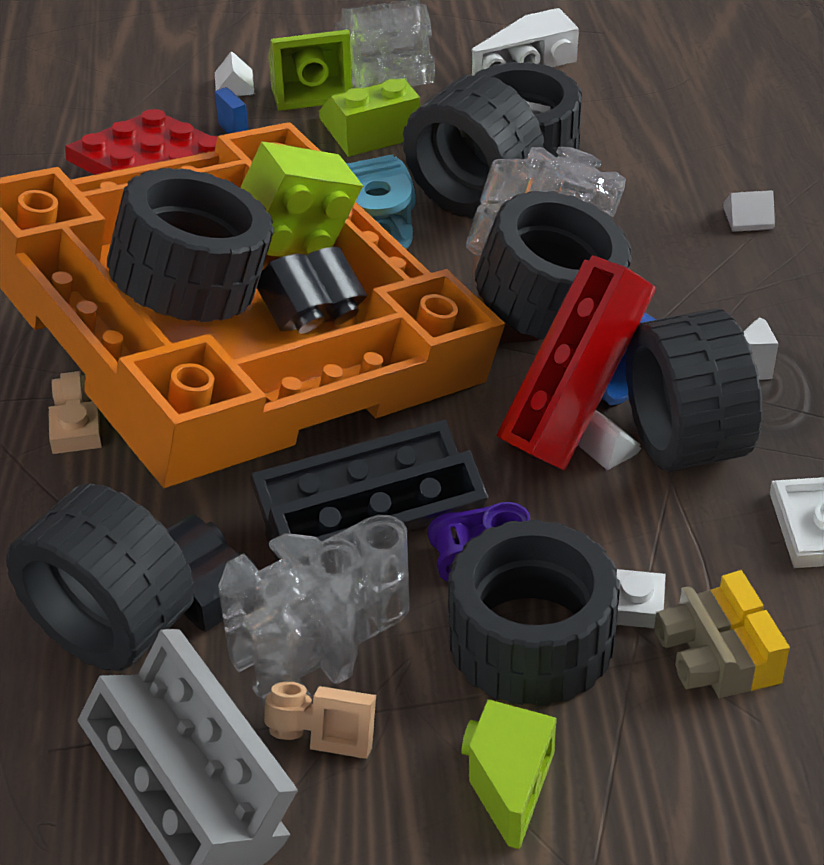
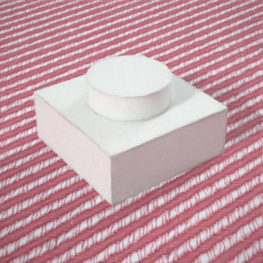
[616,569,665,628]

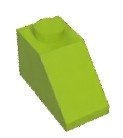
[462,699,556,849]

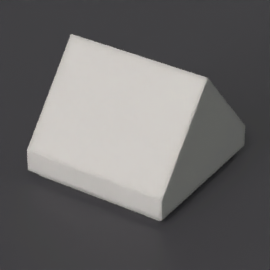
[215,51,254,96]
[723,190,775,232]
[743,317,778,380]
[578,410,641,470]

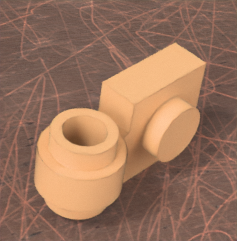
[49,371,102,454]
[264,682,376,759]

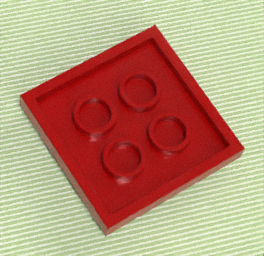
[65,109,217,175]

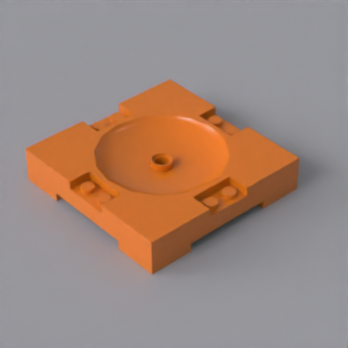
[0,122,505,488]

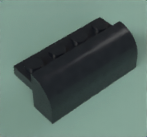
[250,419,488,569]

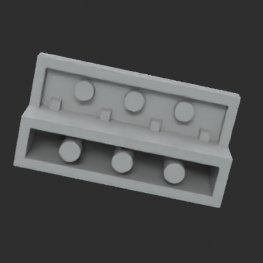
[77,629,298,865]

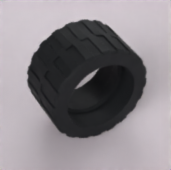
[460,62,582,183]
[402,74,545,219]
[107,168,274,322]
[475,190,632,340]
[625,308,763,472]
[6,484,195,671]
[448,520,620,706]

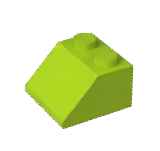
[268,29,353,111]
[319,78,420,157]

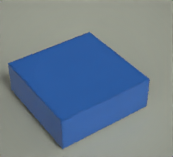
[215,87,249,134]

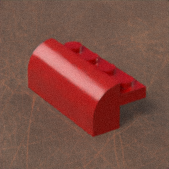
[496,255,657,471]

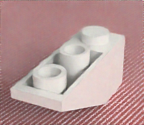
[472,8,579,75]

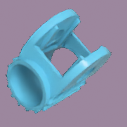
[347,154,415,249]

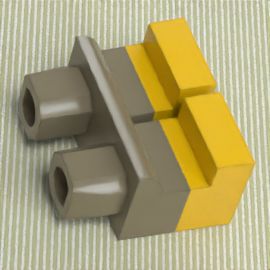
[654,570,790,698]

